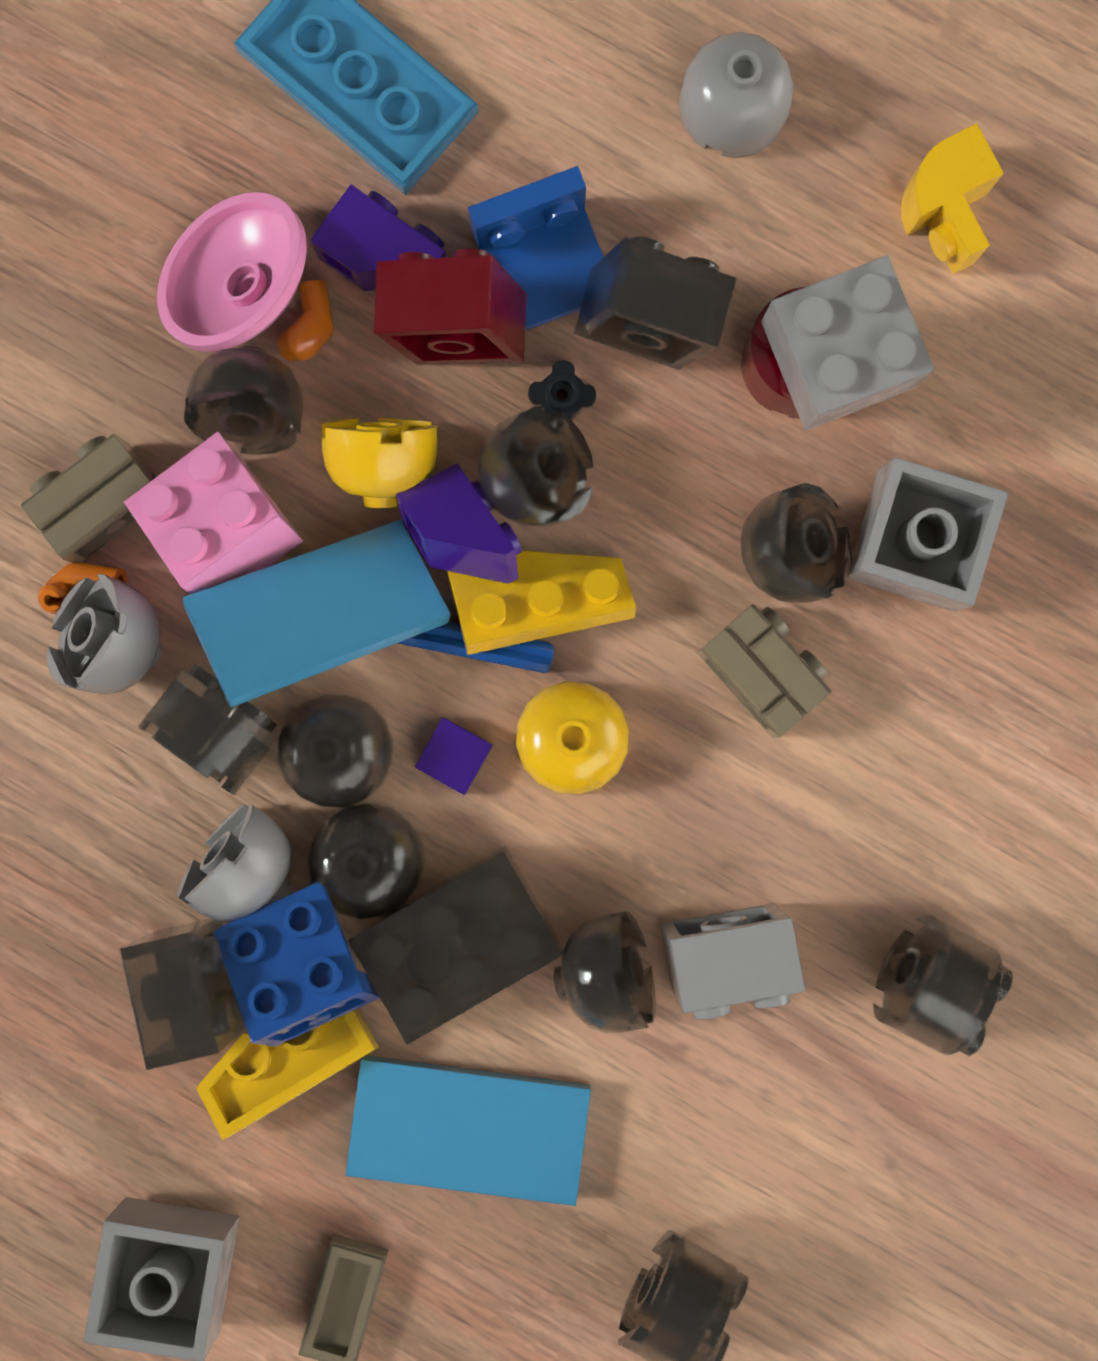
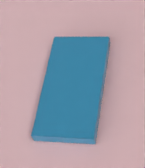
[234,0,478,195]
[183,520,451,708]
[345,1055,591,1206]

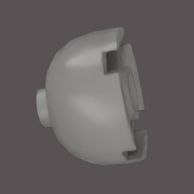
[679,32,794,158]
[47,574,161,695]
[177,803,291,923]

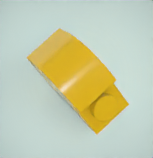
[901,123,1004,275]

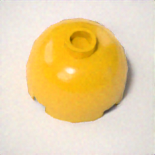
[322,418,437,508]
[516,681,630,795]

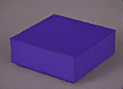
[415,717,493,795]

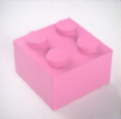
[124,432,303,594]

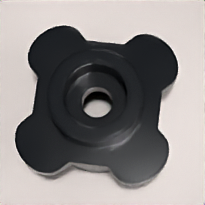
[528,360,596,429]

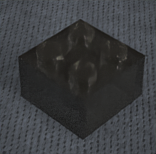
[574,236,737,370]
[120,919,246,1070]

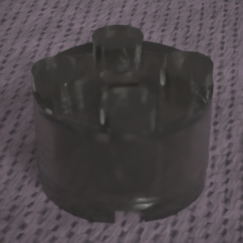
[138,663,277,796]
[873,915,1013,1056]
[618,1230,749,1361]

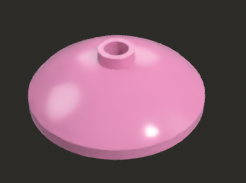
[157,192,307,352]

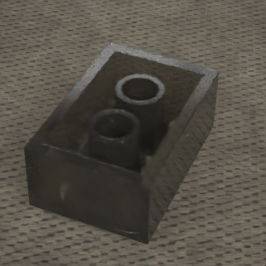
[348,846,563,1045]

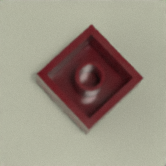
[374,248,527,365]

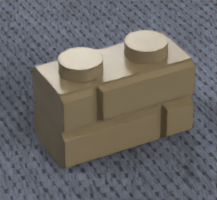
[21,434,155,563]
[697,604,831,738]

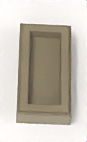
[298,1234,389,1361]

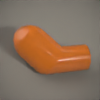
[277,279,334,362]
[38,562,127,614]

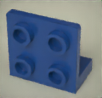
[468,166,616,331]
[214,883,381,1047]

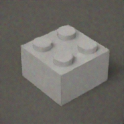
[761,255,935,432]
[845,457,1008,612]
[661,903,805,1019]
[83,1197,240,1361]

